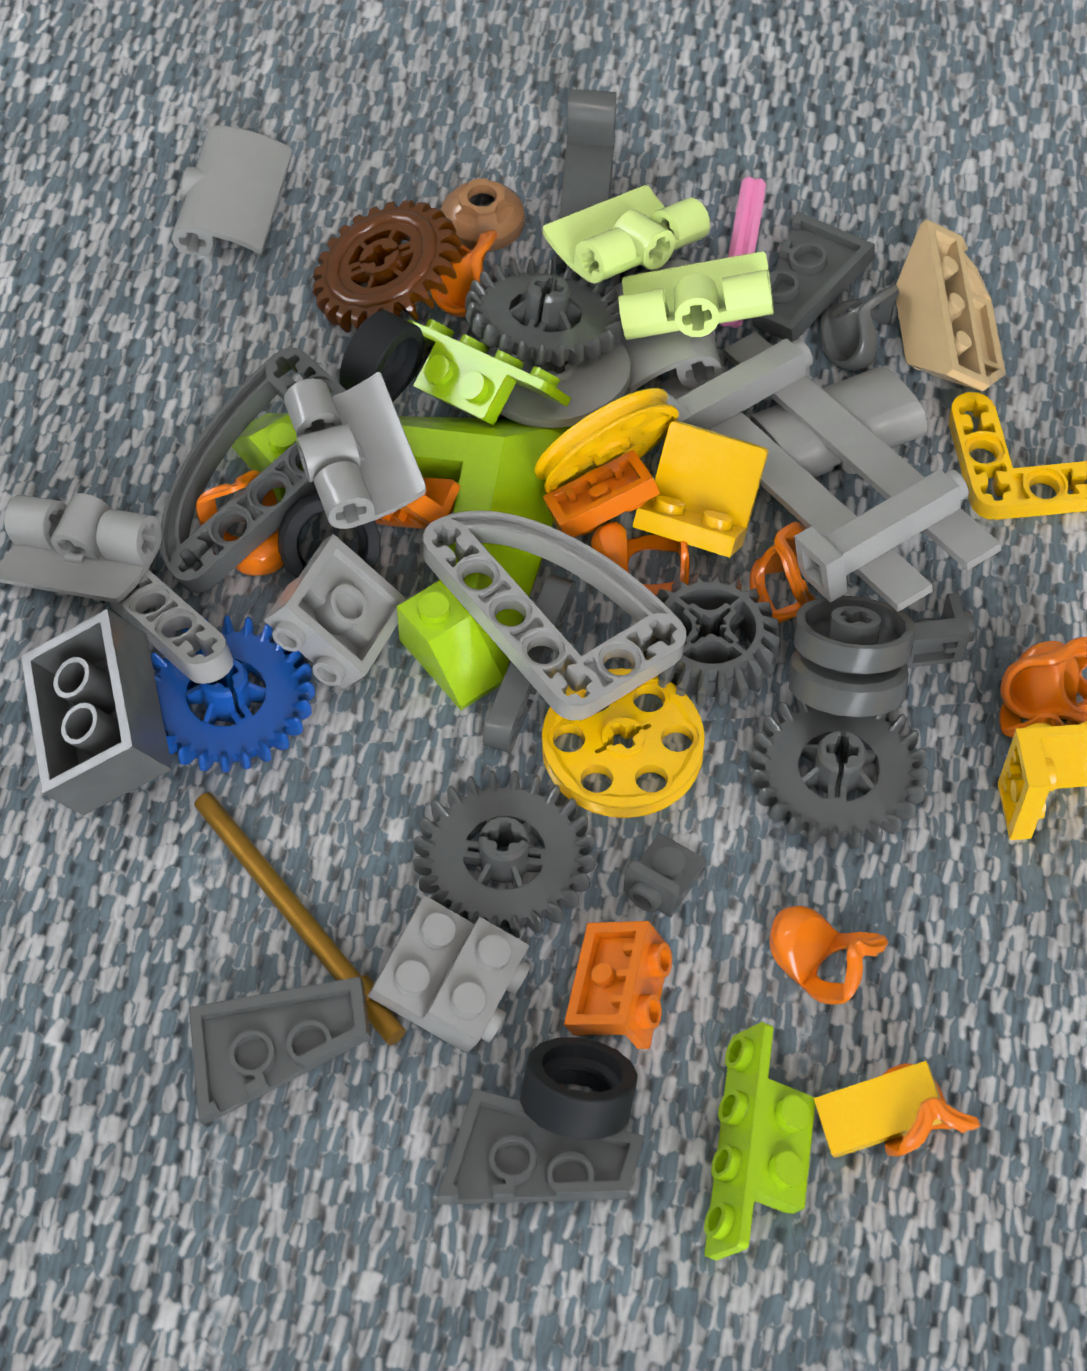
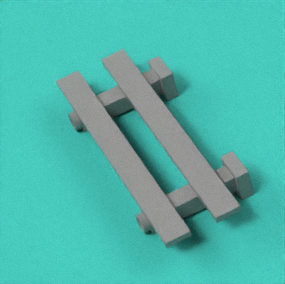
[659,331,1001,612]

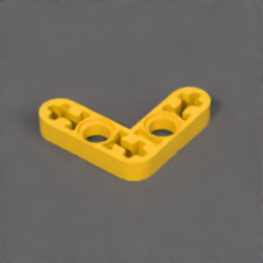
[949,392,1087,520]

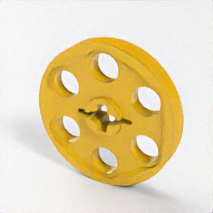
[534,388,679,494]
[542,668,705,818]

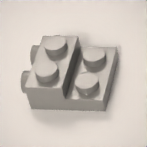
[264,534,408,689]
[367,895,531,1053]

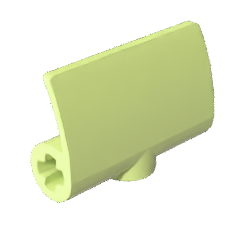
[543,185,710,283]
[619,251,774,340]

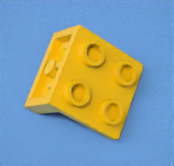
[632,420,769,558]
[998,721,1087,840]

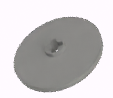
[490,324,631,428]

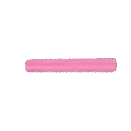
[720,176,766,328]

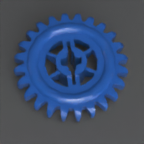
[151,615,315,772]

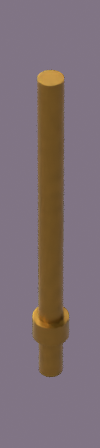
[194,792,406,1045]

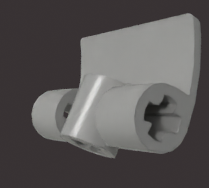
[172,125,292,256]
[613,259,722,393]
[751,366,928,478]
[284,372,426,529]
[0,493,162,603]

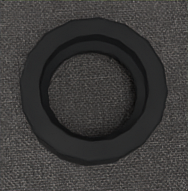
[339,310,424,402]
[278,492,381,578]
[520,1037,638,1140]

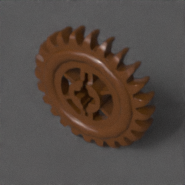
[312,200,462,333]

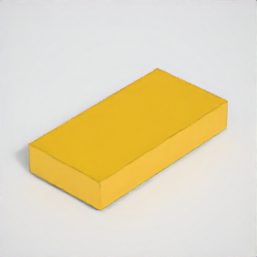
[814,1061,943,1158]

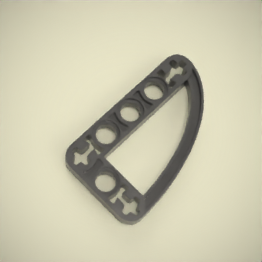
[160,347,346,593]

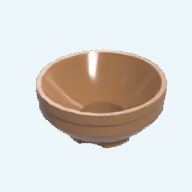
[441,178,525,252]

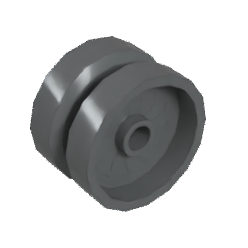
[789,595,915,717]

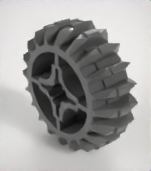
[642,572,781,709]

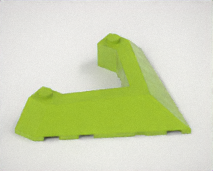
[232,413,574,711]

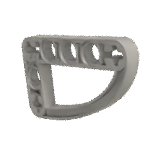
[422,511,687,720]

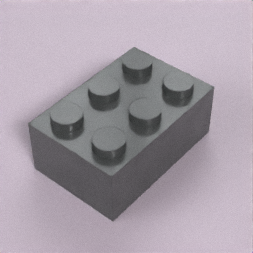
[21,609,172,815]

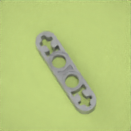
[109,569,233,684]

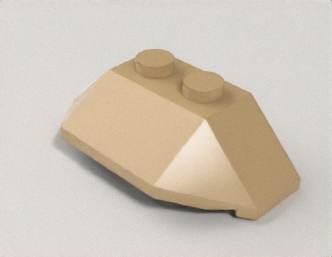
[896,219,1006,391]

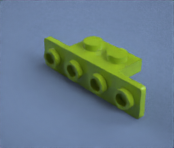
[407,319,572,426]
[704,1022,816,1261]

